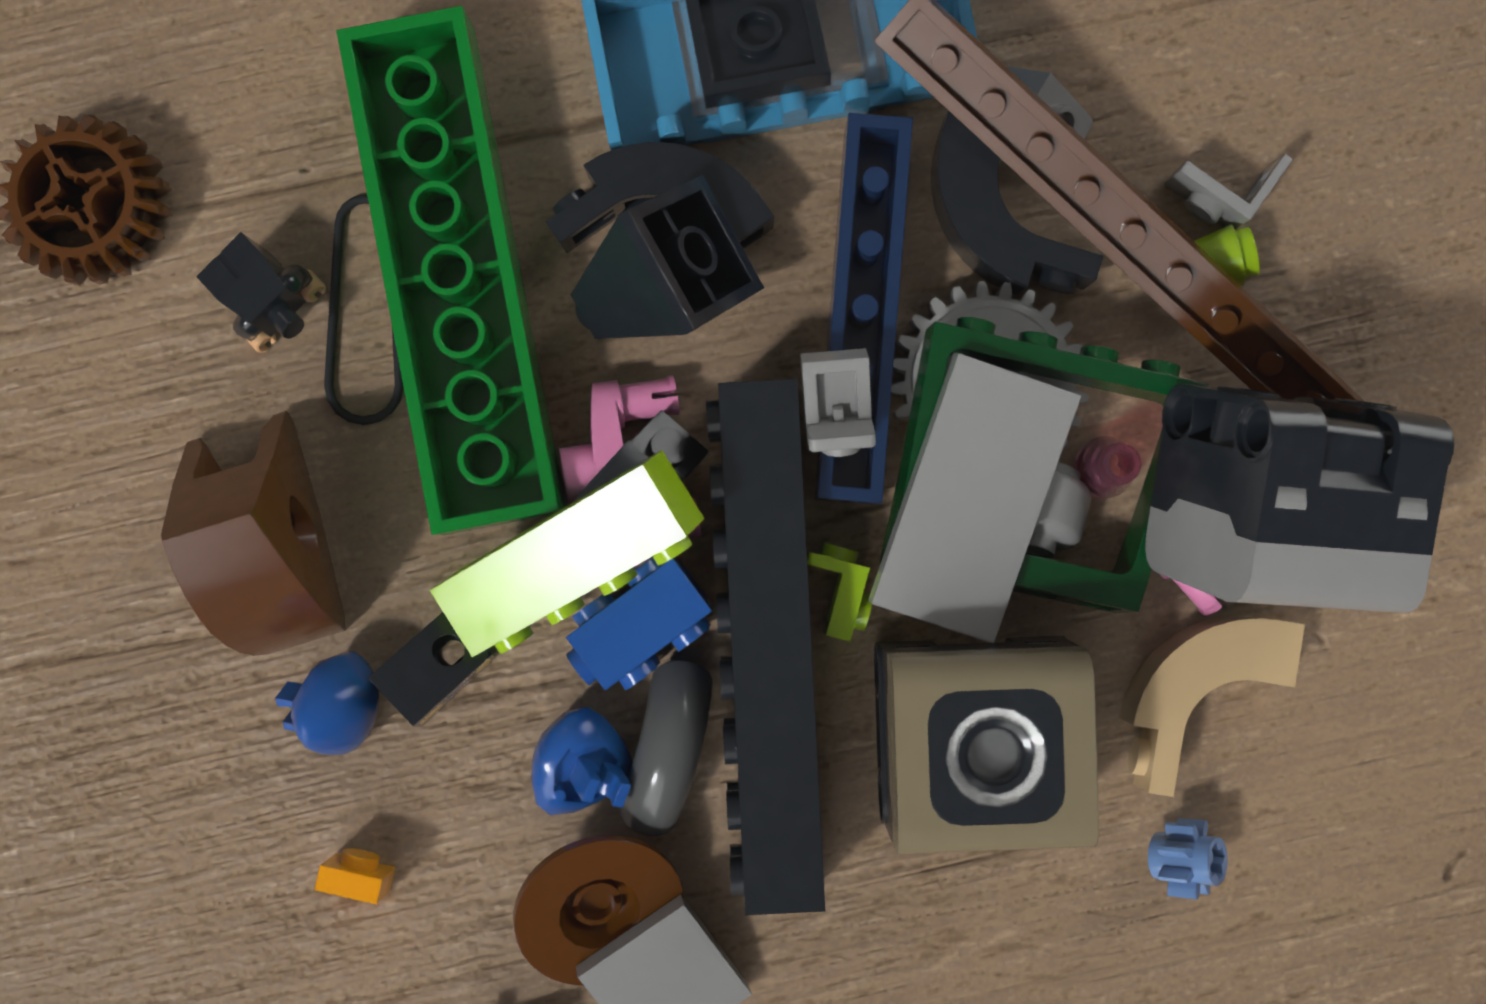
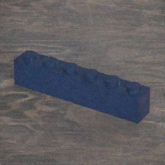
[814,113,913,505]

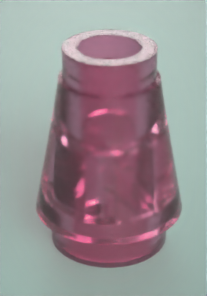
[1075,436,1141,498]

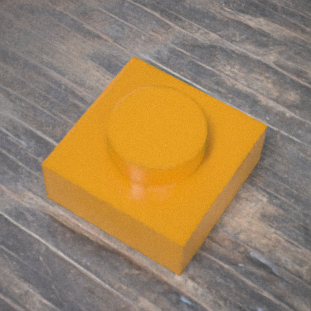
[314,848,396,905]

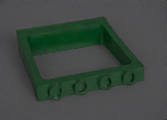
[879,317,1209,613]

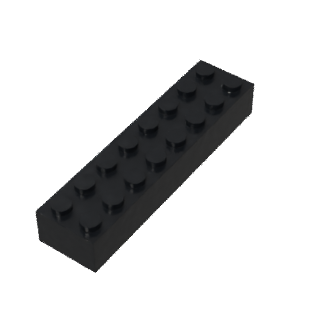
[706,379,825,916]

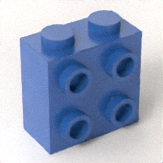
[566,557,714,690]

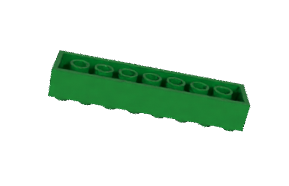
[336,6,566,536]

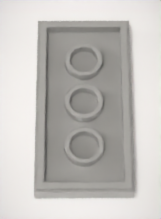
[868,353,1082,643]

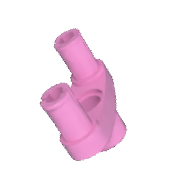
[559,375,701,538]

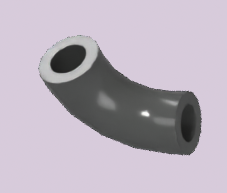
[619,660,713,836]

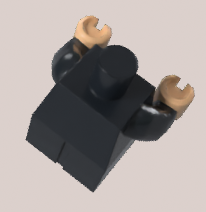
[196,232,326,353]

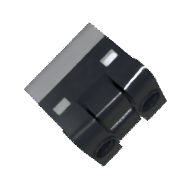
[1145,384,1454,613]

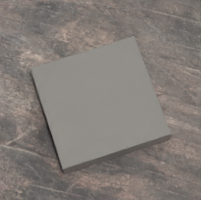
[576,894,752,1004]

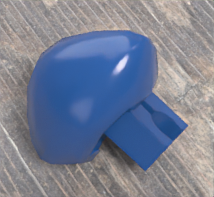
[275,651,379,755]
[531,707,633,815]

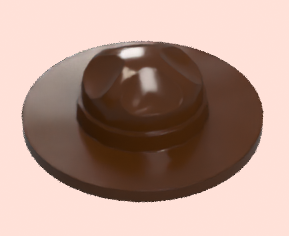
[513,835,684,986]

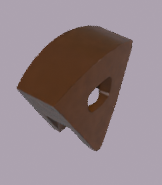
[161,411,346,656]

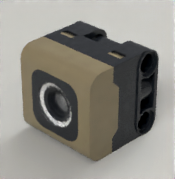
[874,636,1099,854]

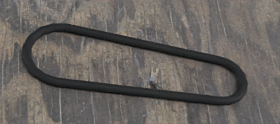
[324,194,404,425]

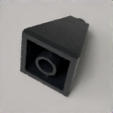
[570,175,764,339]

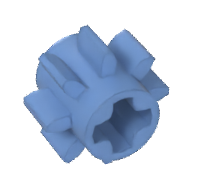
[1148,818,1228,900]

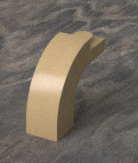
[1119,616,1305,797]

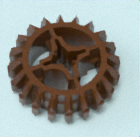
[0,114,172,285]

